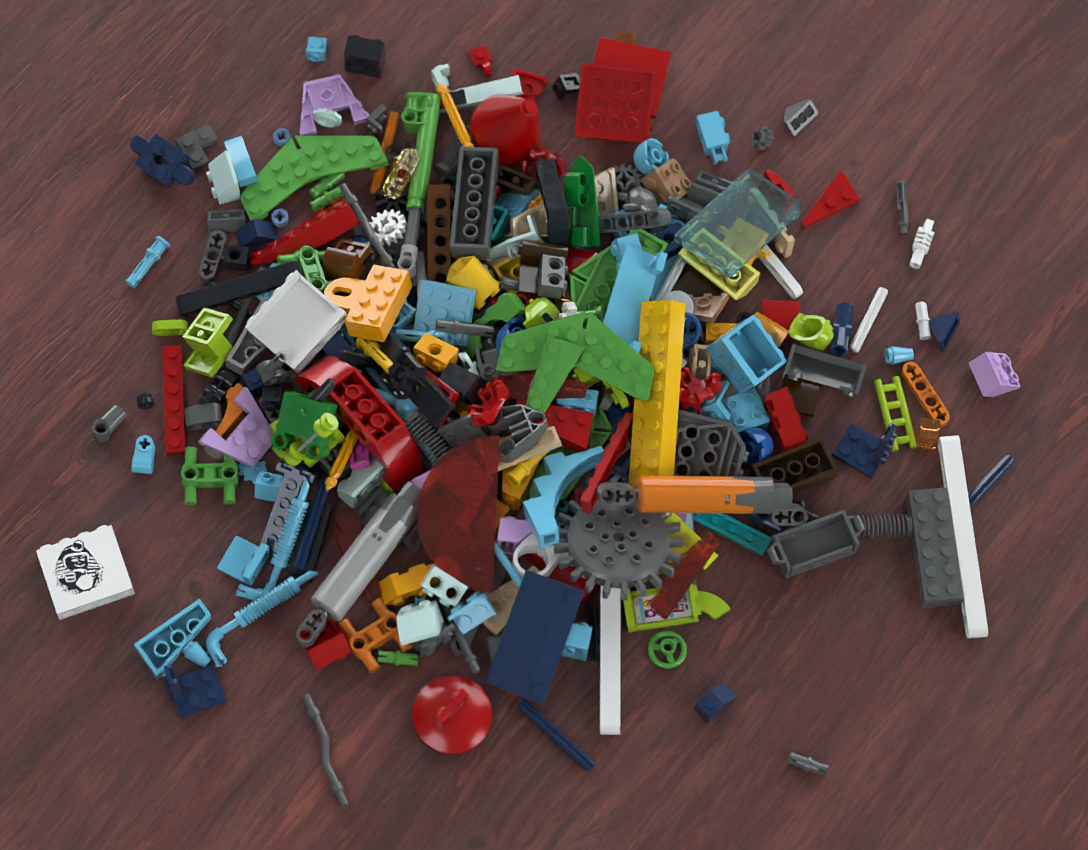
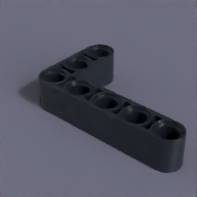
[534,158,569,250]

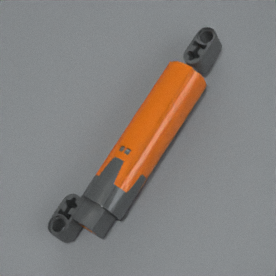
[596,475,808,526]

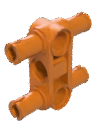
[338,598,413,673]

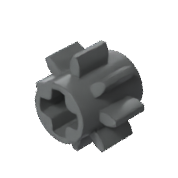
[751,126,774,150]

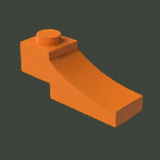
[215,383,245,440]

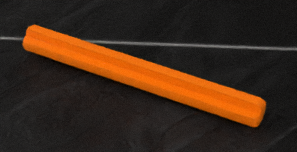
[370,111,399,195]

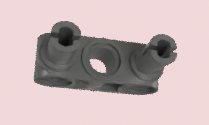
[256,352,316,386]

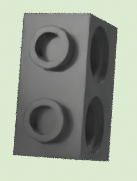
[538,254,568,299]

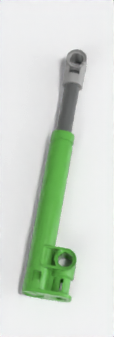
[397,92,441,278]

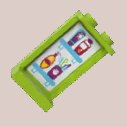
[623,579,702,632]

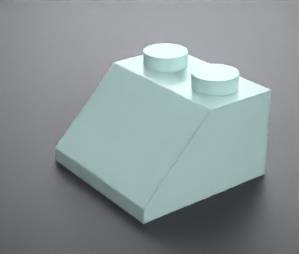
[206,150,240,204]
[396,600,444,646]

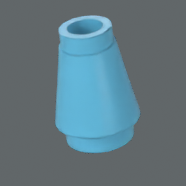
[884,346,914,365]
[182,640,212,668]

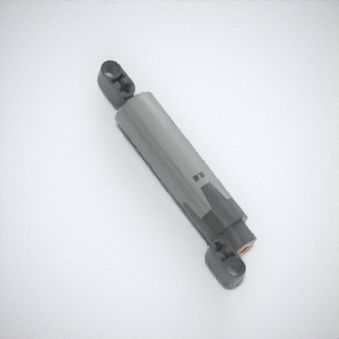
[296,481,447,647]

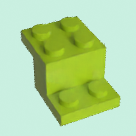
[183,308,233,378]

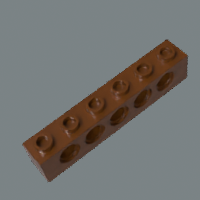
[427,185,454,284]

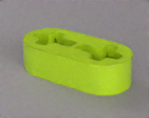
[152,320,188,336]

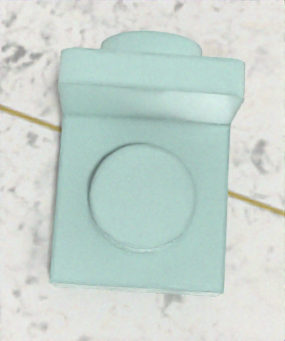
[431,64,449,88]

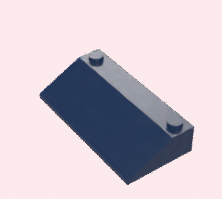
[485,570,584,704]

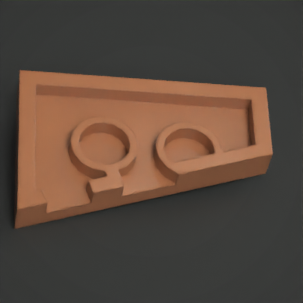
[689,293,729,323]

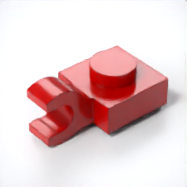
[468,45,493,77]

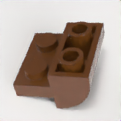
[323,239,373,279]

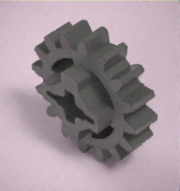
[614,164,644,204]

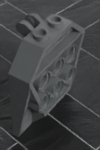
[674,409,749,477]

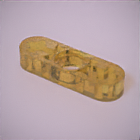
[383,148,420,199]

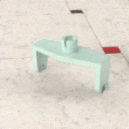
[485,214,541,262]

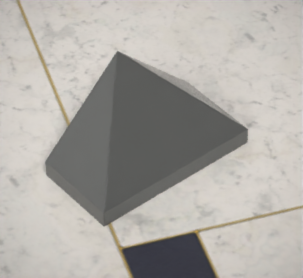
[784,99,819,136]

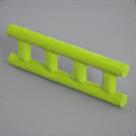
[874,376,918,452]

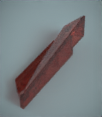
[490,371,588,399]
[646,531,720,620]

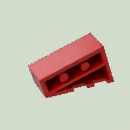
[763,387,809,452]

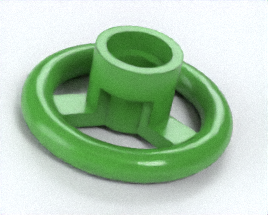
[648,631,687,669]

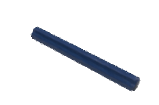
[968,454,1015,509]
[294,479,328,571]
[517,699,595,772]

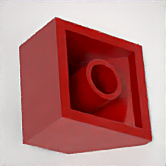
[300,619,352,670]

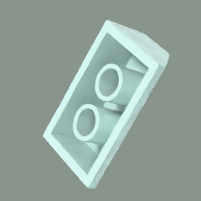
[337,453,385,510]

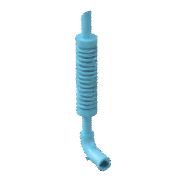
[236,478,310,603]
[206,571,318,667]

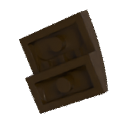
[671,267,722,297]
[780,372,820,417]

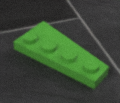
[526,336,585,414]

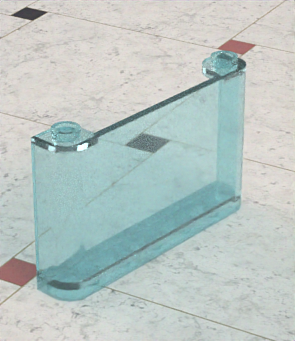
[675,168,801,278]

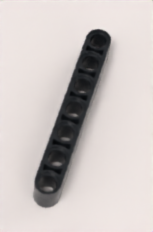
[175,261,303,317]

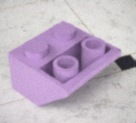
[969,352,1021,397]
[497,516,533,555]

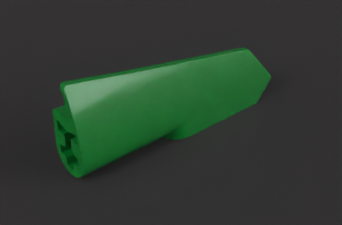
[564,156,600,246]

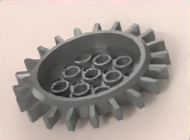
[554,490,684,600]

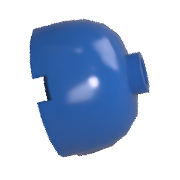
[739,427,773,466]

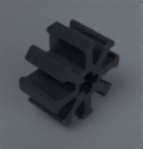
[375,181,409,215]

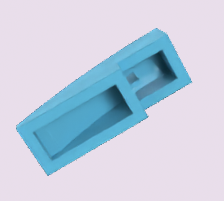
[224,136,258,187]

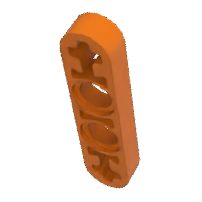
[901,362,950,427]

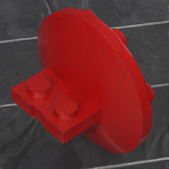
[412,676,492,754]

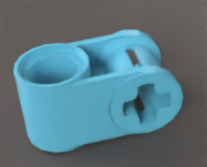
[390,299,417,334]
[132,435,155,474]

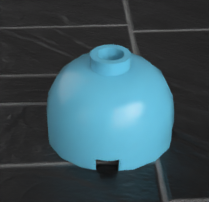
[634,138,670,175]

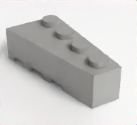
[225,298,269,376]

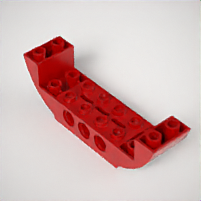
[294,356,423,492]

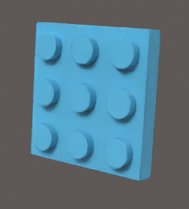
[413,279,476,347]

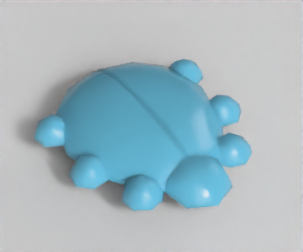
[238,461,267,484]

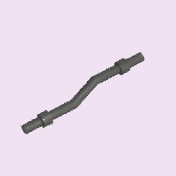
[339,183,397,269]
[303,694,349,807]

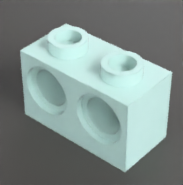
[420,565,468,608]

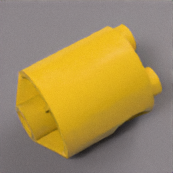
[447,255,500,310]

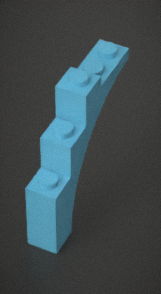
[523,446,604,548]

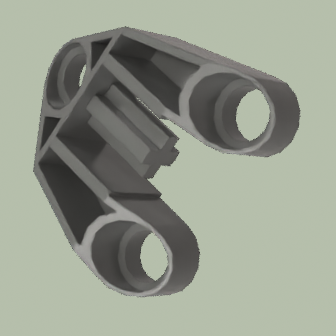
[488,404,548,463]

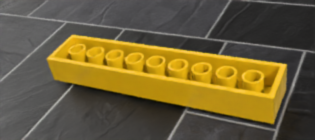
[628,300,686,493]

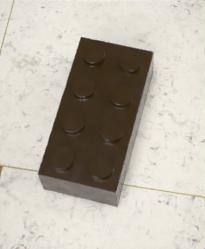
[750,437,838,495]

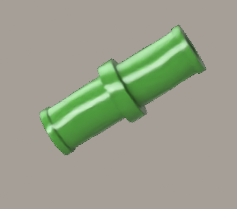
[309,173,345,199]
[309,184,344,212]
[378,650,418,666]

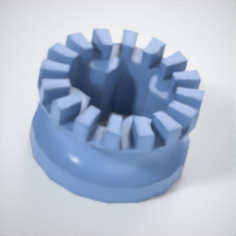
[273,128,290,147]
[272,209,289,228]

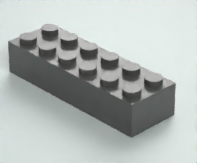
[450,147,499,259]
[906,488,964,608]

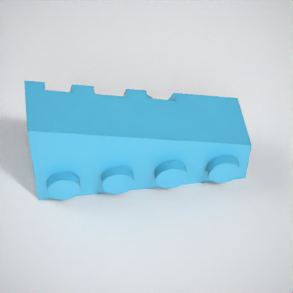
[134,599,211,680]

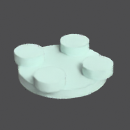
[458,352,481,378]

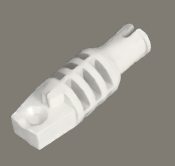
[909,219,934,269]

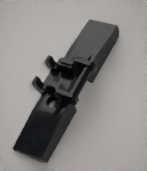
[376,331,456,428]

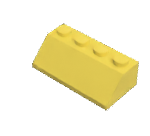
[678,228,760,300]

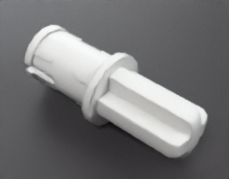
[915,302,932,340]

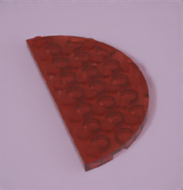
[417,436,500,593]

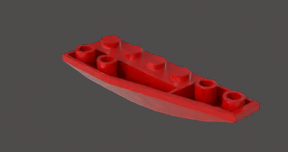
[250,198,360,265]

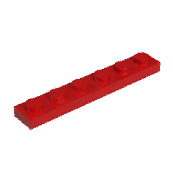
[162,345,186,455]
[580,412,634,514]

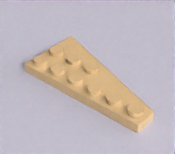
[510,167,618,238]

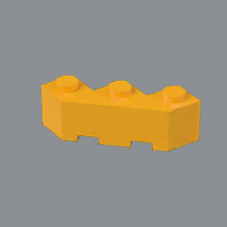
[377,557,463,606]

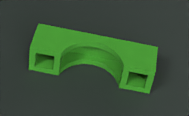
[457,293,526,361]

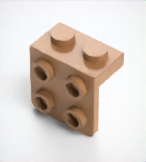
[640,158,691,207]

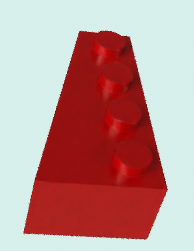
[516,399,593,452]

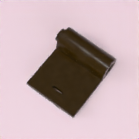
[517,240,568,299]

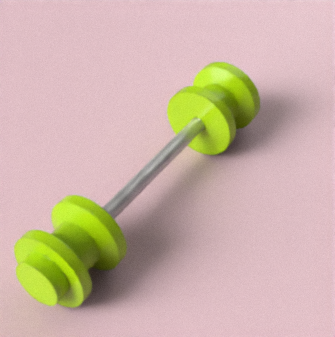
[283,413,338,466]

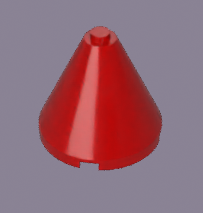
[470,94,542,167]

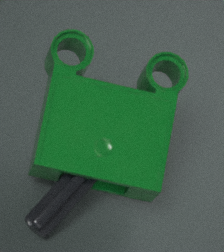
[271,378,337,460]

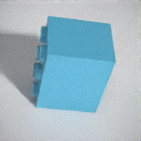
[706,315,787,394]

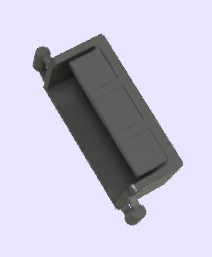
[767,509,866,579]

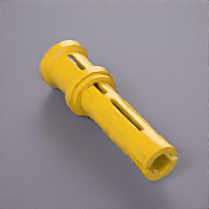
[356,337,393,375]
[505,451,549,487]

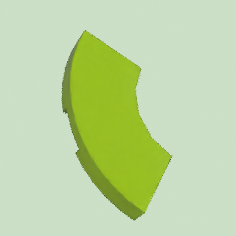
[695,591,731,620]

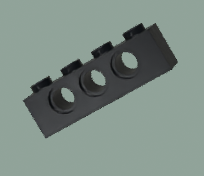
[286,499,333,583]

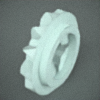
[312,108,342,127]

